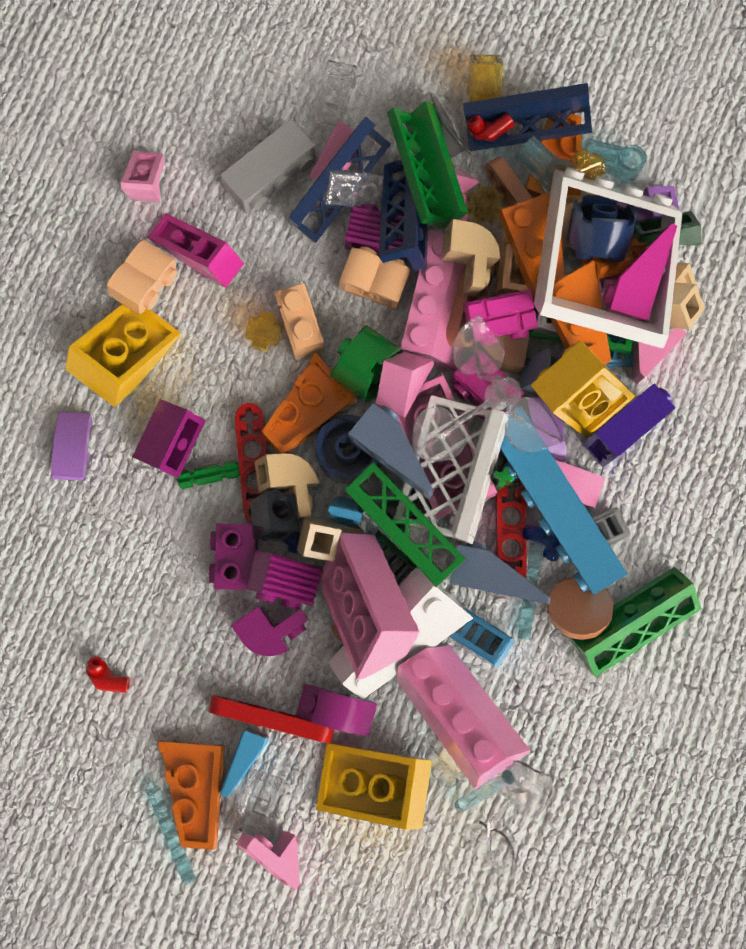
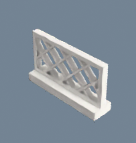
[394,395,509,544]

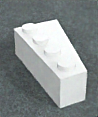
[328,567,473,699]

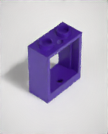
[582,383,676,468]

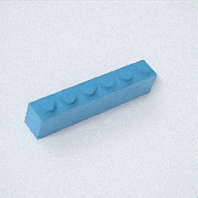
[499,406,628,595]

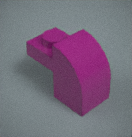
[231,606,309,656]
[296,683,377,736]

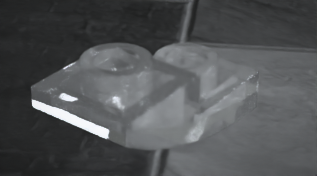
[324,170,384,207]

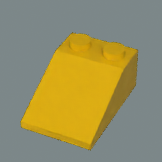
[65,304,181,408]
[531,340,635,438]
[316,743,432,830]

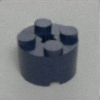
[566,195,638,262]
[316,415,378,484]

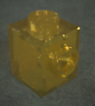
[468,55,503,101]

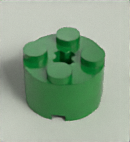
[330,325,403,402]

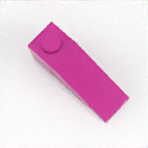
[148,213,244,288]
[602,224,678,322]

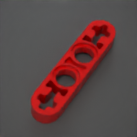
[235,403,268,524]
[495,474,527,579]
[207,694,335,743]

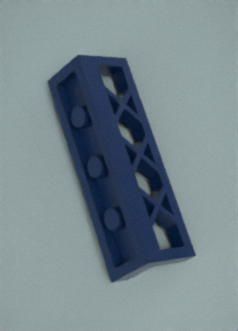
[463,83,592,152]
[286,117,391,243]
[379,155,428,271]

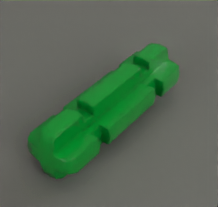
[177,460,240,489]
[491,467,514,490]

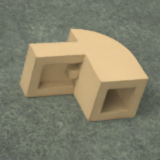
[441,219,500,297]
[670,263,705,329]
[254,453,318,521]
[297,517,364,562]

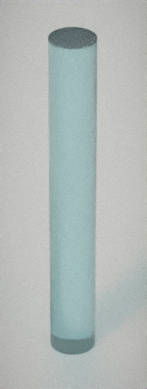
[517,543,543,640]
[455,770,515,813]
[145,785,196,885]

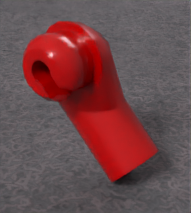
[467,113,515,141]
[86,656,130,693]

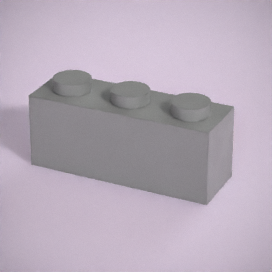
[219,119,316,214]

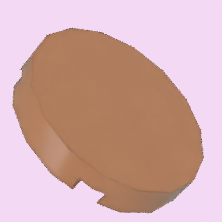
[547,577,613,640]

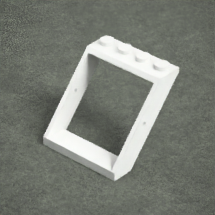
[534,167,682,348]

